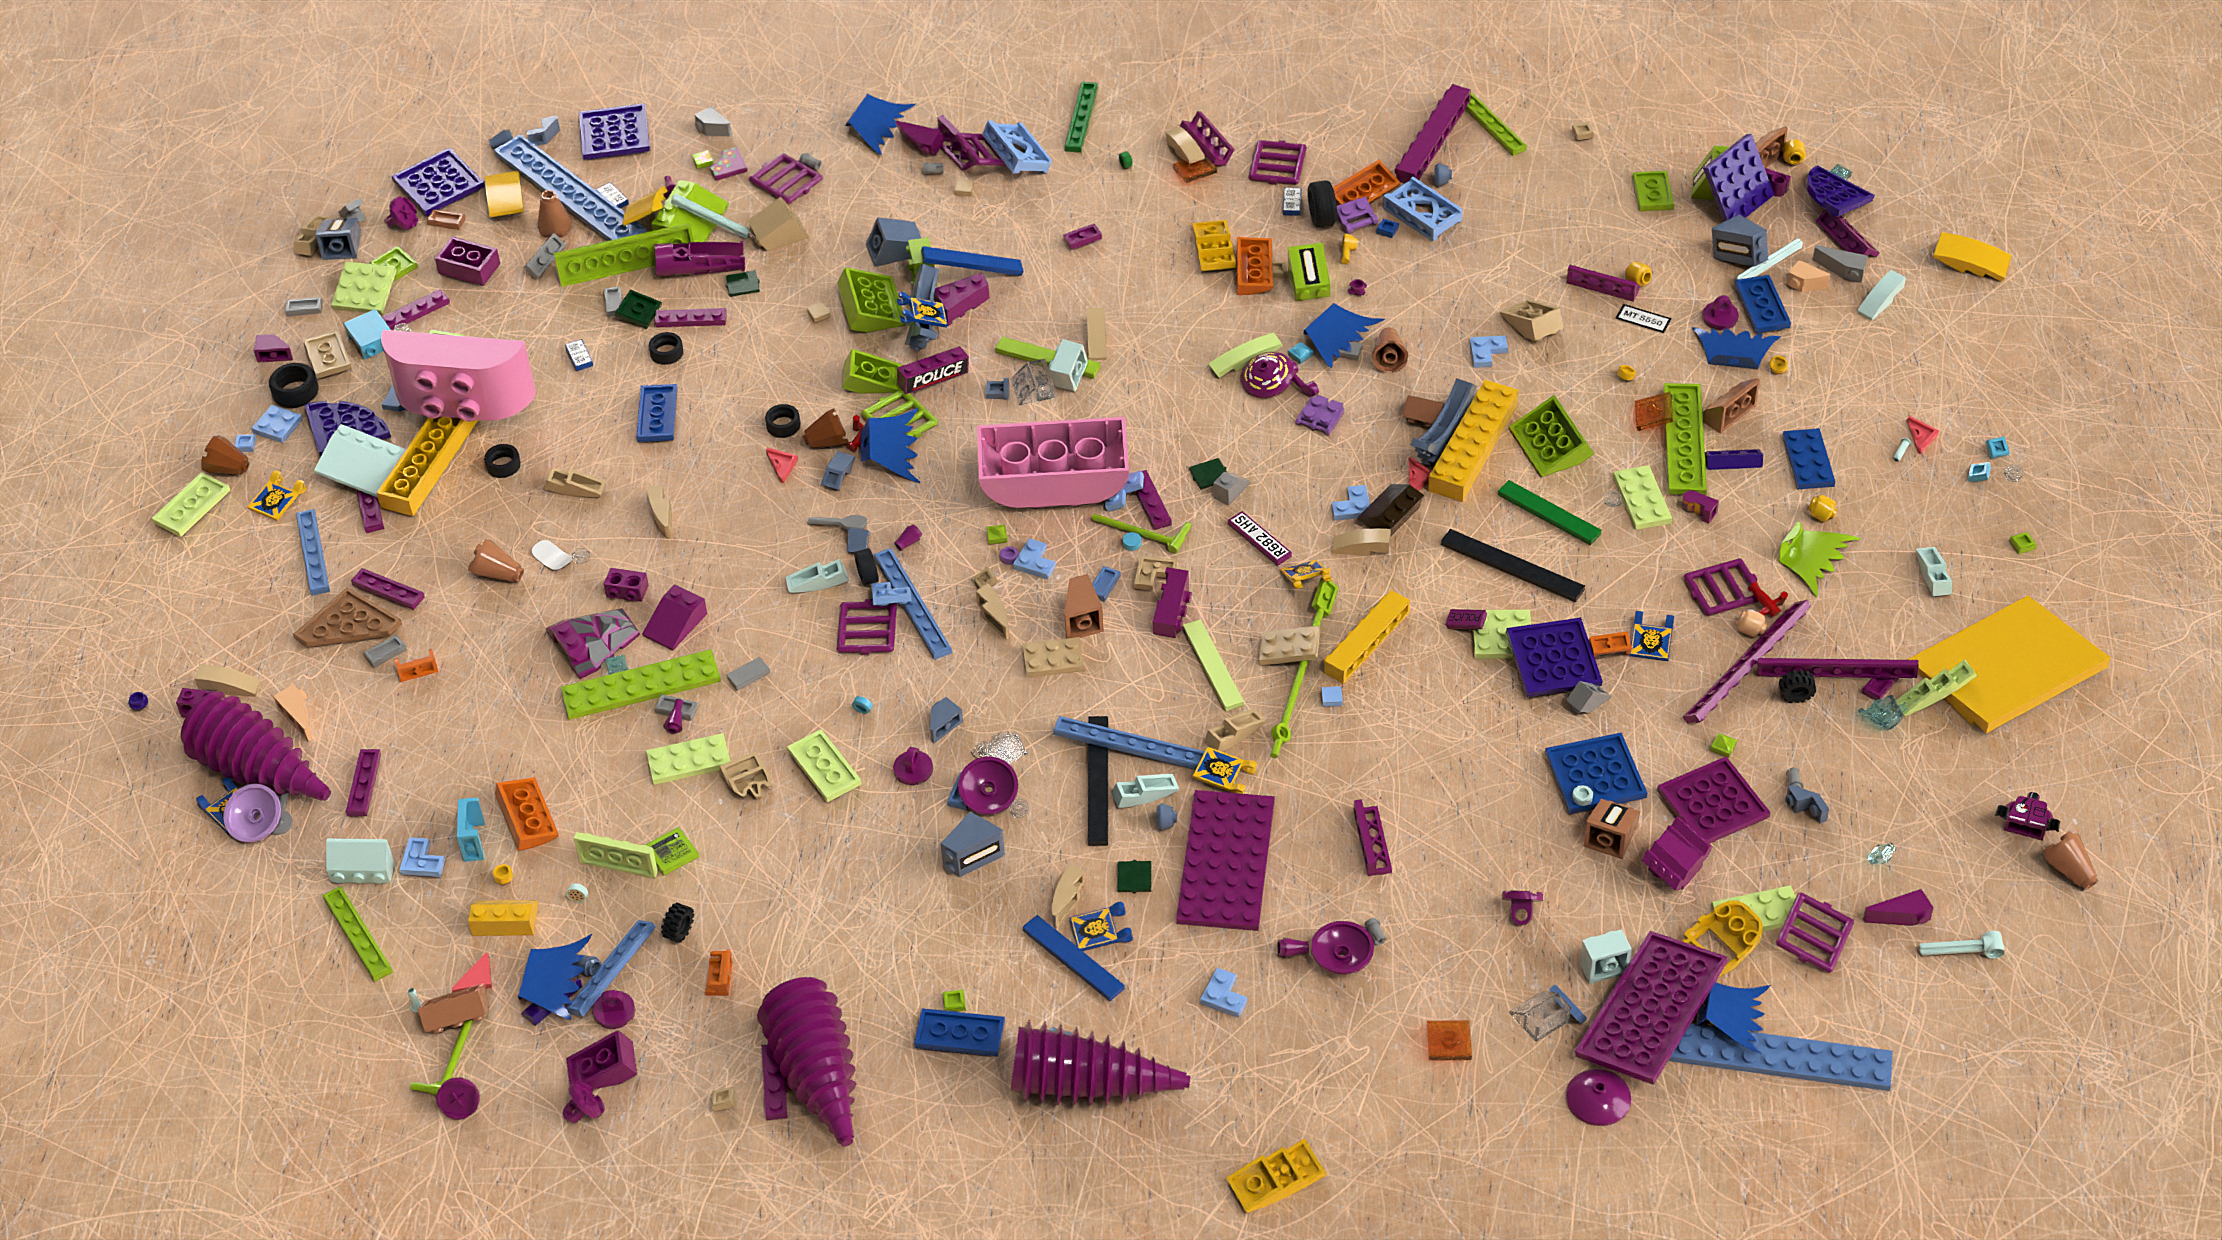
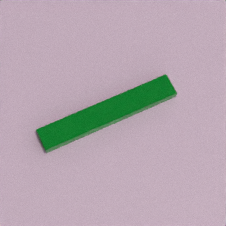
[1065,82,1098,153]
[1498,480,1602,545]

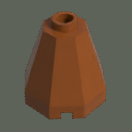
[802,408,849,448]
[201,435,249,474]

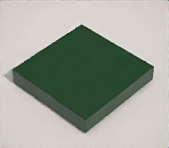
[615,289,662,329]

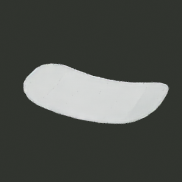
[532,540,573,570]

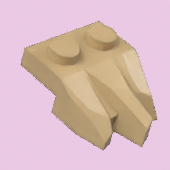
[720,751,772,800]

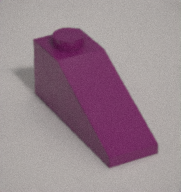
[895,120,944,156]
[1863,889,1934,926]

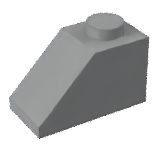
[695,106,732,137]
[1213,472,1250,506]
[1567,681,1611,713]

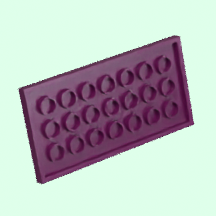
[1176,790,1275,931]
[1575,931,1727,1085]

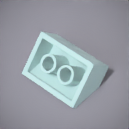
[326,839,395,884]

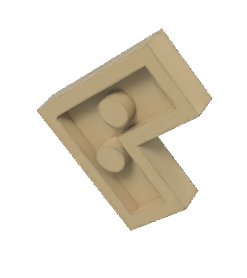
[1134,556,1178,591]

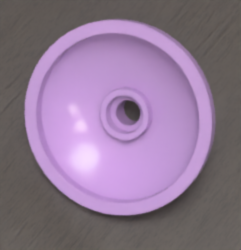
[224,784,281,843]

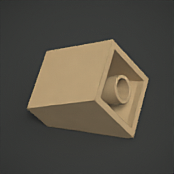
[748,197,809,251]

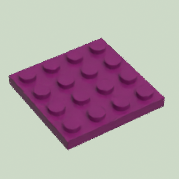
[1657,756,1771,843]

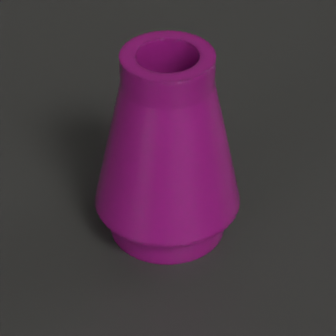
[894,524,922,551]
[1277,937,1309,958]

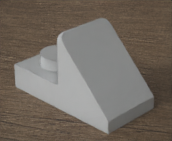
[338,198,366,223]

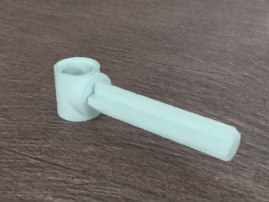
[1919,931,2005,959]

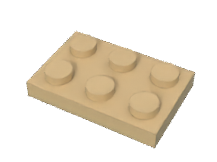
[303,330,352,379]
[1259,626,1321,665]
[1022,637,1085,678]

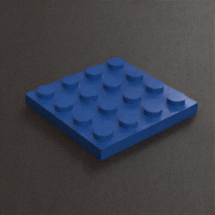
[1545,732,1647,814]

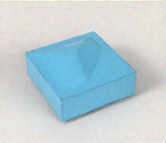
[1288,342,1313,364]
[1985,436,2010,459]
[1968,462,1991,482]

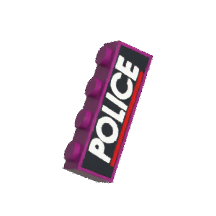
[897,346,969,394]

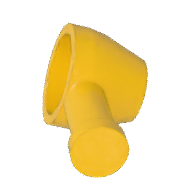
[1341,233,1358,264]

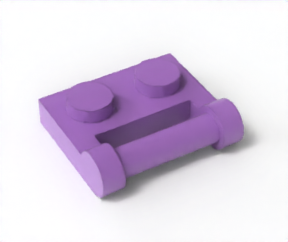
[1337,196,1378,234]

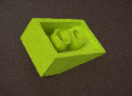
[842,349,902,393]

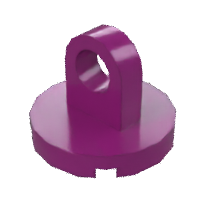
[384,196,418,230]
[1702,295,1739,330]
[893,746,933,785]
[1502,890,1543,925]
[593,990,636,1029]
[436,1077,480,1119]
[563,1080,605,1123]

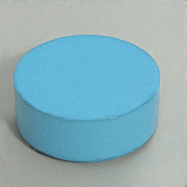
[1123,532,1142,551]
[852,696,873,714]

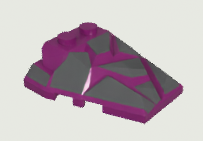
[546,608,640,679]

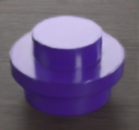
[128,692,148,710]

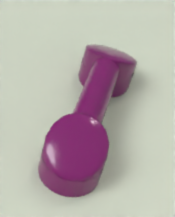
[1291,360,1319,397]

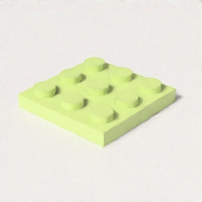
[331,261,397,314]
[1473,609,1531,659]

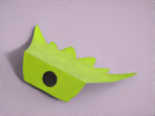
[1779,521,1861,597]

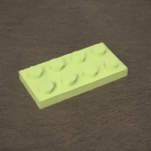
[1613,465,1672,530]
[152,472,230,537]
[787,729,862,803]
[646,733,730,785]
[574,832,658,878]
[1711,885,1804,931]

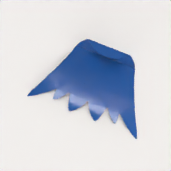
[845,93,916,155]
[1303,303,1385,368]
[1692,327,1781,369]
[861,408,920,483]
[518,934,592,1020]
[1696,982,1771,1054]

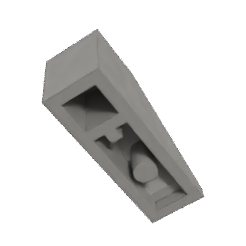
[1813,245,1868,282]

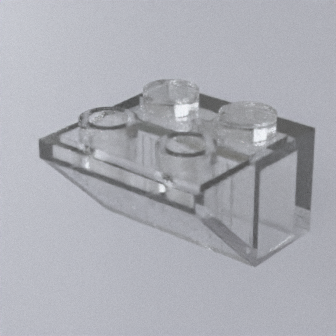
[1011,359,1054,405]
[971,731,1027,764]
[1509,991,1571,1042]

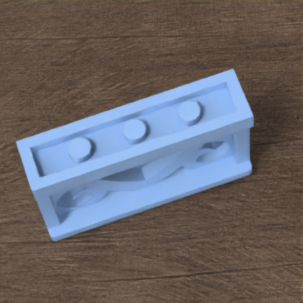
[982,121,1052,173]
[1383,177,1462,242]

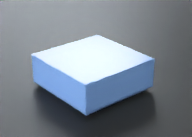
[235,434,256,452]
[1321,686,1343,707]

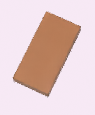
[427,209,466,230]

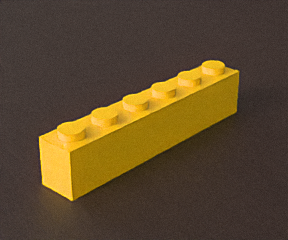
[1324,590,1410,684]

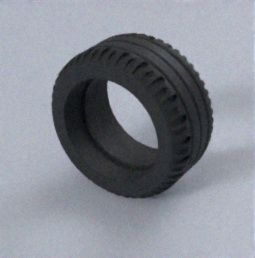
[1307,180,1337,227]
[269,363,319,408]

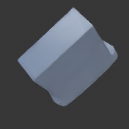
[986,378,1010,400]
[847,528,870,553]

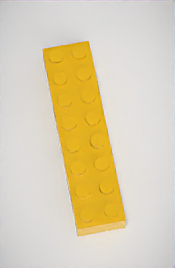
[1428,379,1519,502]
[377,417,478,516]

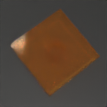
[1173,155,1217,183]
[1635,391,1673,431]
[1427,1020,1472,1061]

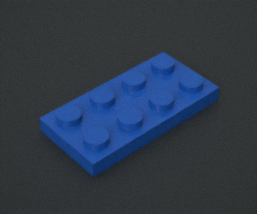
[1734,275,1791,333]
[636,384,678,442]
[1782,428,1835,490]
[914,1008,1005,1057]

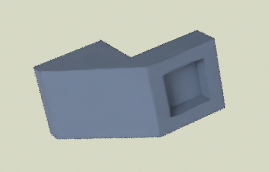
[527,115,560,146]
[821,451,855,490]
[1785,785,1829,824]

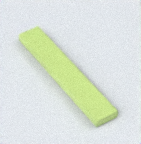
[1183,619,1244,711]

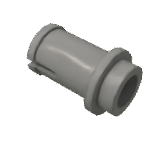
[799,153,822,170]
[923,162,943,175]
[1786,768,1803,789]
[1365,918,1387,945]

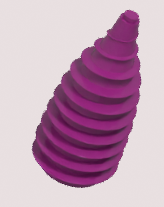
[181,691,331,801]
[757,977,856,1147]
[1010,1019,1191,1107]

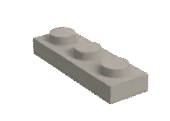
[523,233,566,279]

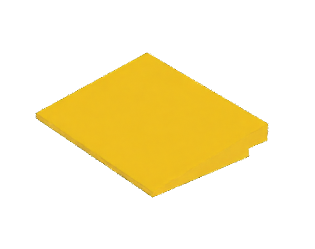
[1908,595,2111,733]

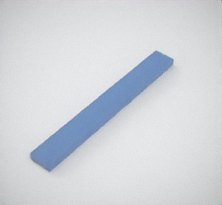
[874,548,952,660]
[1053,716,1205,770]

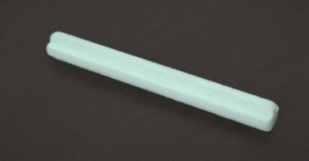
[671,194,750,239]
[1736,239,1803,280]

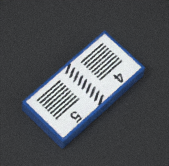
[596,182,629,208]
[1283,188,1301,216]
[565,339,593,371]

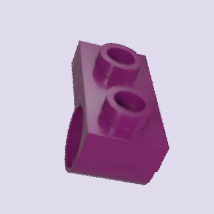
[1765,168,1791,197]

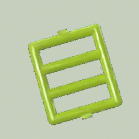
[861,390,938,438]

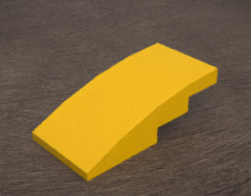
[485,171,524,217]
[622,186,668,226]
[1192,220,1236,271]
[1932,232,2012,282]
[1226,1138,1327,1213]

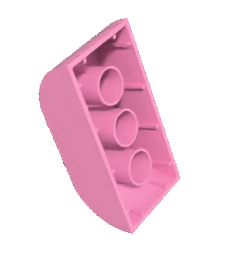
[381,330,536,421]
[977,417,1129,508]

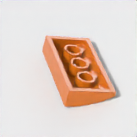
[1333,160,1401,206]
[1236,237,1273,295]
[495,777,559,851]

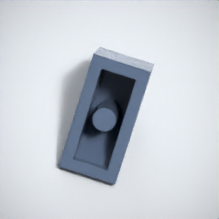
[930,697,963,743]

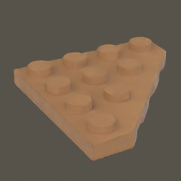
[293,587,402,647]

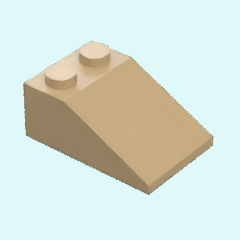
[1500,299,1564,341]

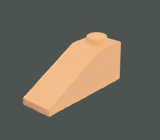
[273,684,312,742]

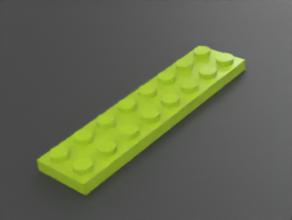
[554,223,694,287]
[1663,383,1707,495]
[561,649,721,720]

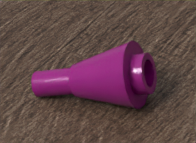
[663,176,676,199]
[663,699,683,734]

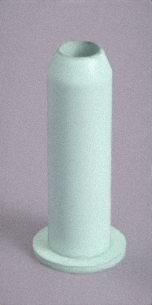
[1894,438,1911,461]
[407,988,422,1012]

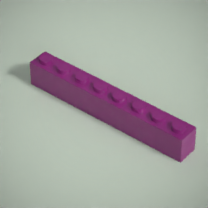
[1395,84,1471,184]

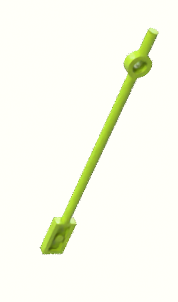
[1270,578,1339,759]

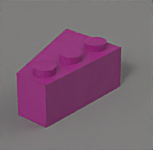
[934,273,990,326]
[1153,567,1192,638]

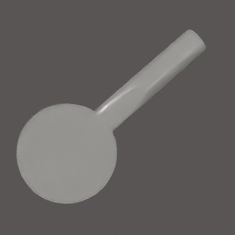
[808,515,867,530]
[271,793,293,835]

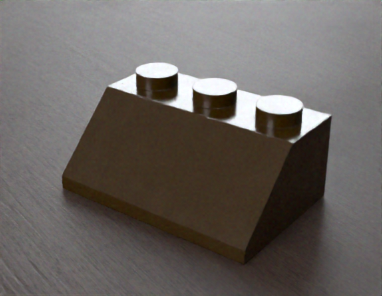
[1357,484,1424,536]

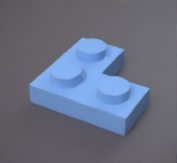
[1470,335,1508,368]
[1105,471,1144,512]
[1332,485,1370,521]
[1013,538,1056,579]
[872,582,911,606]
[400,837,445,877]
[1200,968,1247,1018]

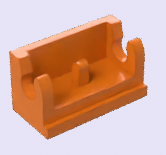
[1589,631,1632,659]
[394,649,439,682]
[705,949,733,996]

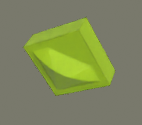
[987,524,1007,544]
[1710,733,1737,758]

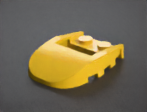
[1682,900,1763,978]

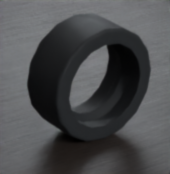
[649,332,683,365]
[765,404,801,438]
[484,444,521,478]
[854,548,879,586]

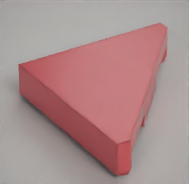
[1907,416,1939,454]
[766,447,798,483]
[1409,457,1431,491]
[452,953,492,992]

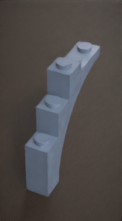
[905,264,940,351]
[1411,378,1477,466]

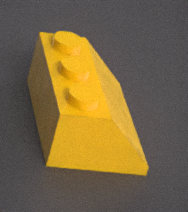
[468,900,538,936]

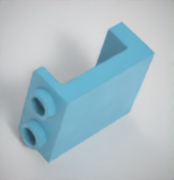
[344,309,391,359]
[457,798,485,862]

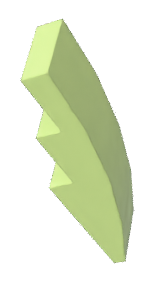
[1209,333,1283,378]
[1894,659,1977,716]

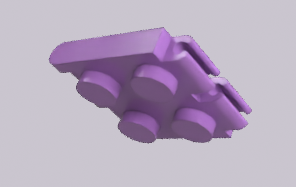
[1296,395,1344,435]

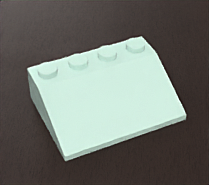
[314,424,406,497]

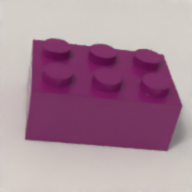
[435,236,501,286]

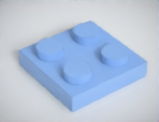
[251,405,303,443]

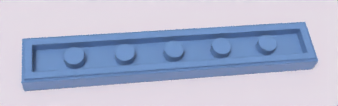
[296,509,330,596]
[566,920,656,1017]

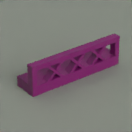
[1180,111,1235,166]
[934,115,979,171]
[1816,209,1879,257]
[1567,265,1640,302]
[1353,799,1392,876]

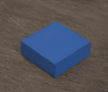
[1376,219,1399,238]

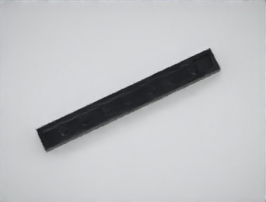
[1441,529,1585,602]
[1088,716,1108,846]

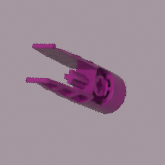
[655,241,745,276]

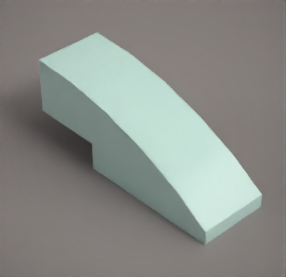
[1857,270,1906,321]
[1916,547,1952,596]
[786,559,849,593]
[1112,774,1179,808]

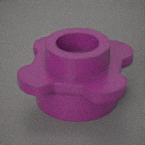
[1348,279,1367,296]

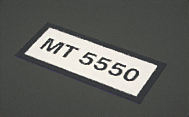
[1616,304,1672,333]

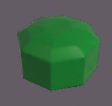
[1119,151,1133,169]

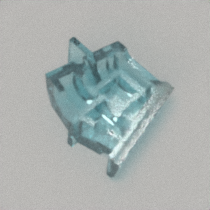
[1858,695,1907,730]

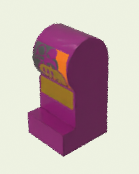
[1682,491,1719,524]

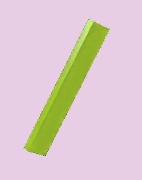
[1465,92,1527,156]
[995,336,1101,379]
[322,886,393,982]

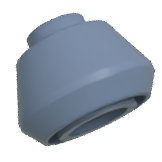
[1435,163,1452,187]
[1156,803,1177,831]

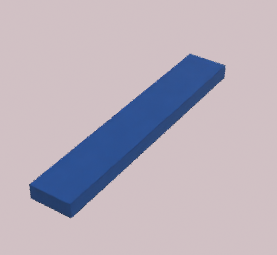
[921,246,1024,276]
[1023,915,1125,1001]

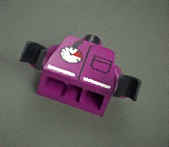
[1995,792,2061,841]

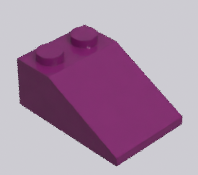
[642,584,707,651]
[566,1030,638,1089]

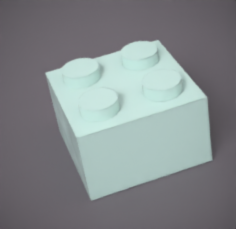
[1049,339,1088,392]
[1580,929,1632,984]

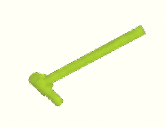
[1092,513,1192,554]
[410,1019,473,1095]

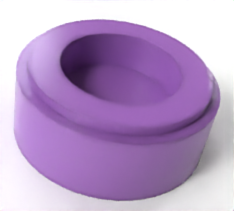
[1000,547,1019,565]

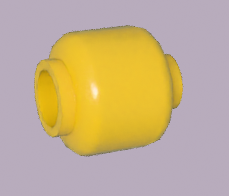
[1783,139,1806,165]
[1625,261,1652,287]
[1808,494,1838,522]

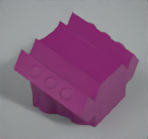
[1642,817,1713,891]

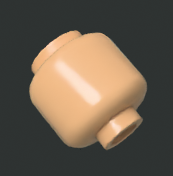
[1736,609,1767,638]

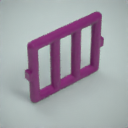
[955,133,1007,166]
[1249,140,1307,185]
[749,153,823,204]
[1683,558,1761,616]
[837,599,897,655]
[1776,892,1854,973]

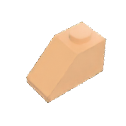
[1786,260,1830,292]

